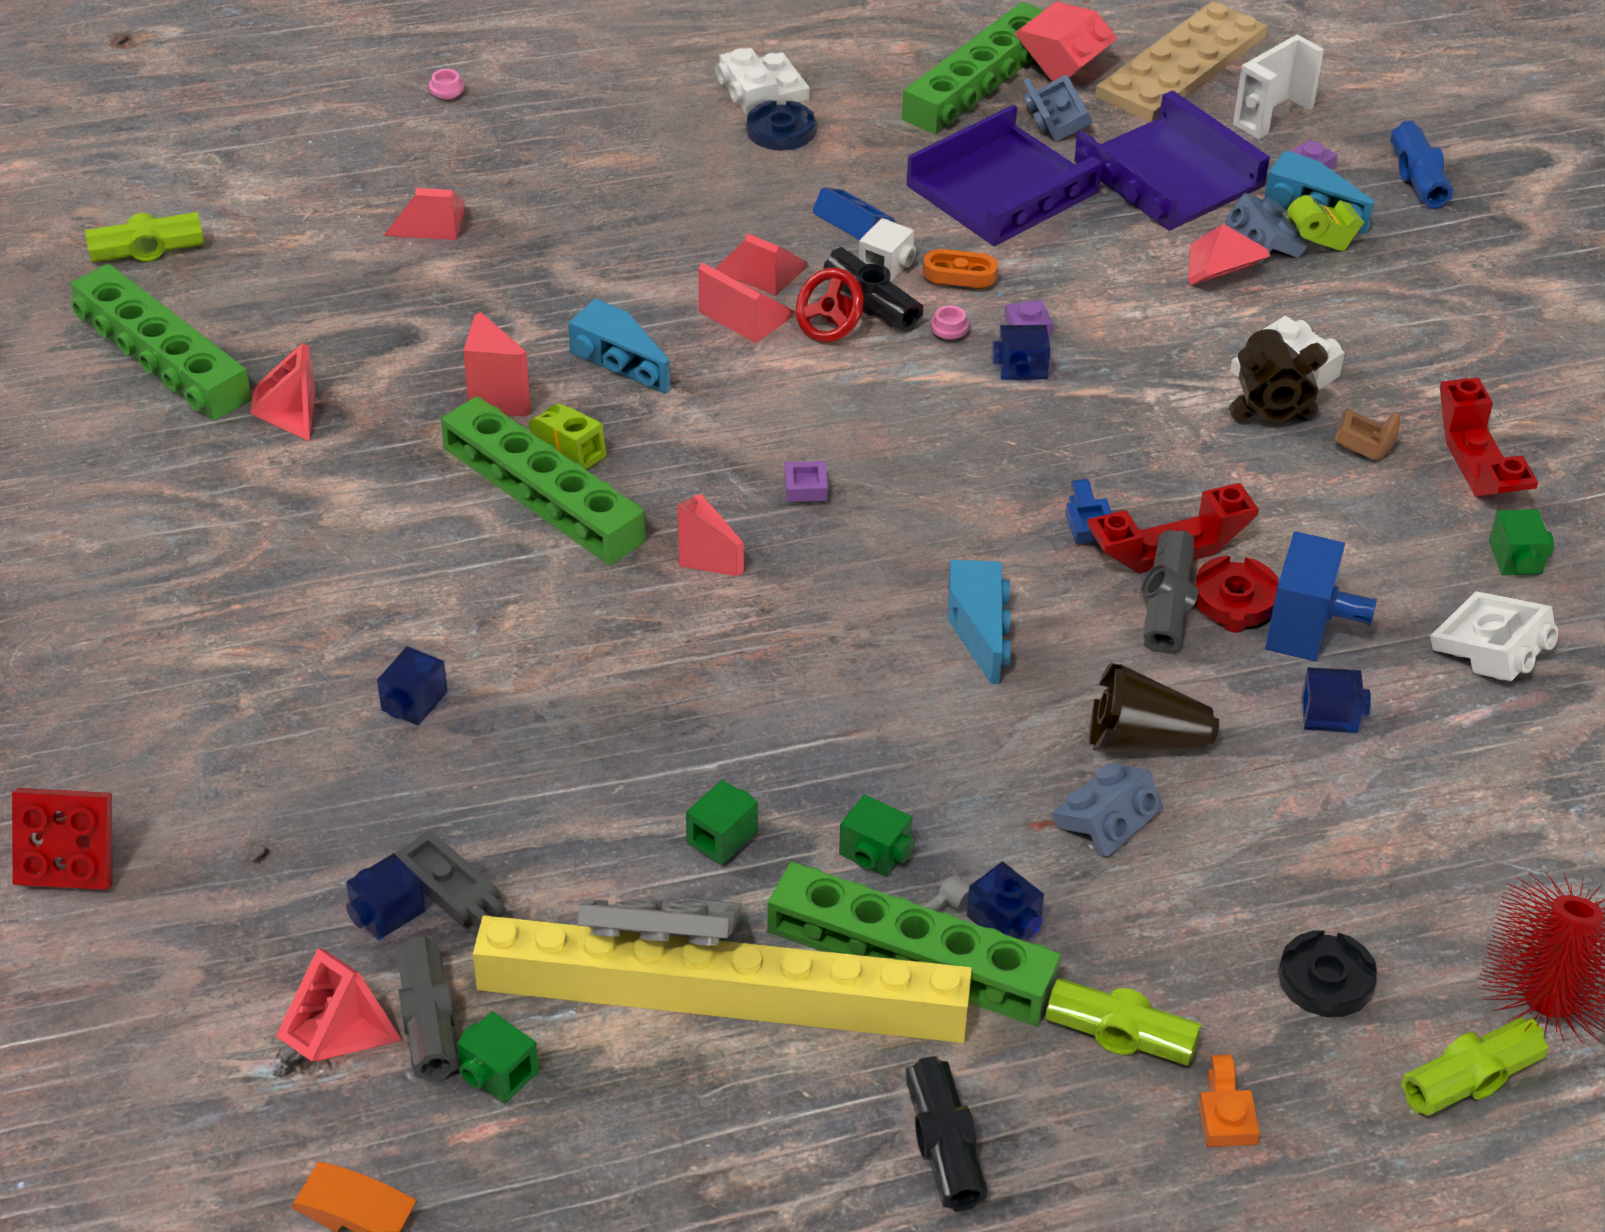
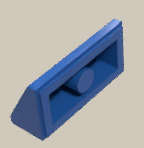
[813,187,896,240]

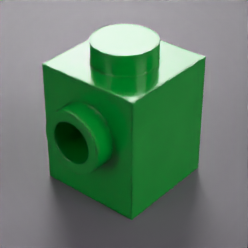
[1489,509,1554,575]
[686,779,758,865]
[839,794,915,877]
[457,1011,539,1104]

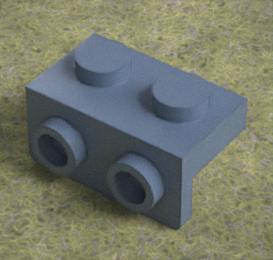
[1023,74,1093,142]
[1224,193,1308,265]
[1052,763,1163,857]

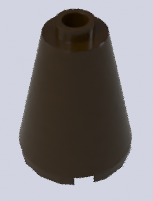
[1089,662,1219,753]

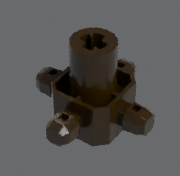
[1229,329,1329,423]

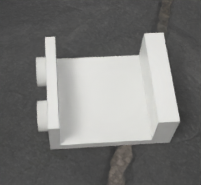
[1233,34,1324,140]

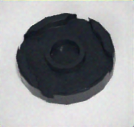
[1278,930,1377,1017]

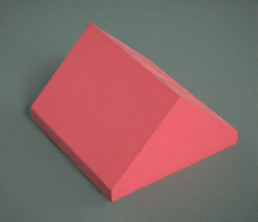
[698,262,795,343]
[463,312,531,417]

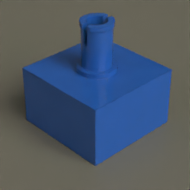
[1265,531,1377,662]

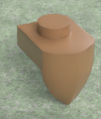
[1335,408,1400,460]

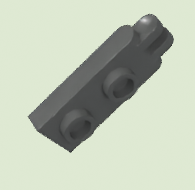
[393,830,506,929]

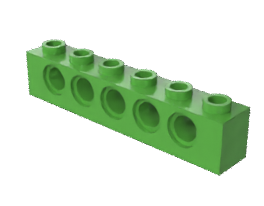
[902,2,1044,135]
[70,263,252,421]
[441,396,646,566]
[767,861,1061,1027]

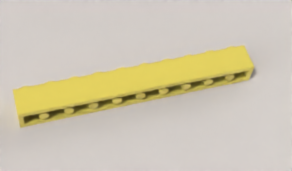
[473,915,972,1043]

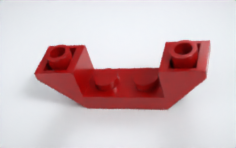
[1440,377,1538,496]
[1087,483,1259,574]

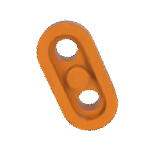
[923,249,998,289]

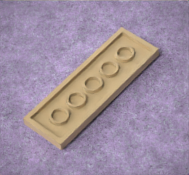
[1095,1,1268,122]

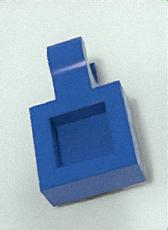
[1065,479,1112,544]

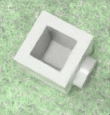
[858,218,916,282]

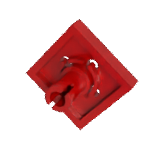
[12,788,112,890]

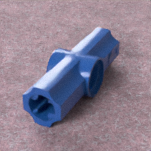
[1390,121,1453,209]

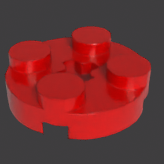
[1194,556,1279,633]

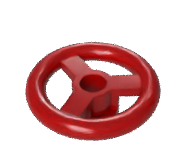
[796,268,864,343]

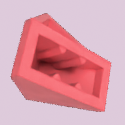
[383,188,465,240]
[1188,224,1270,286]
[715,233,808,296]
[250,343,316,442]
[678,494,744,576]
[276,948,403,1062]

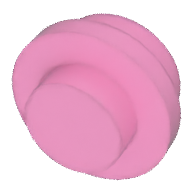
[429,69,464,100]
[930,305,969,340]

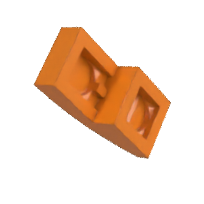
[291,1161,417,1232]

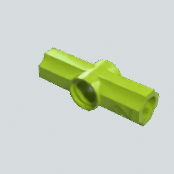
[85,212,204,263]
[1045,978,1202,1066]
[1401,1017,1549,1116]

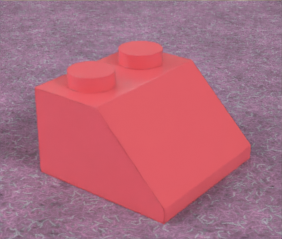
[1014,1,1118,82]

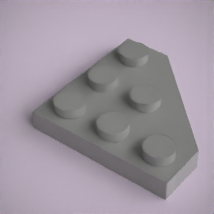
[578,899,742,945]

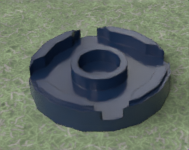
[746,100,816,151]

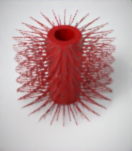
[1477,872,1605,1044]

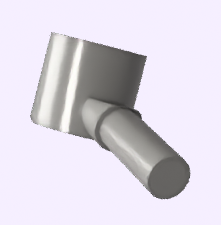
[922,876,974,912]

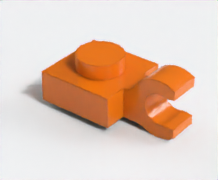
[1198,1054,1260,1147]

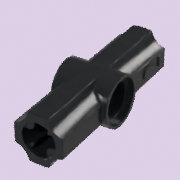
[823,247,923,332]
[905,1056,987,1212]

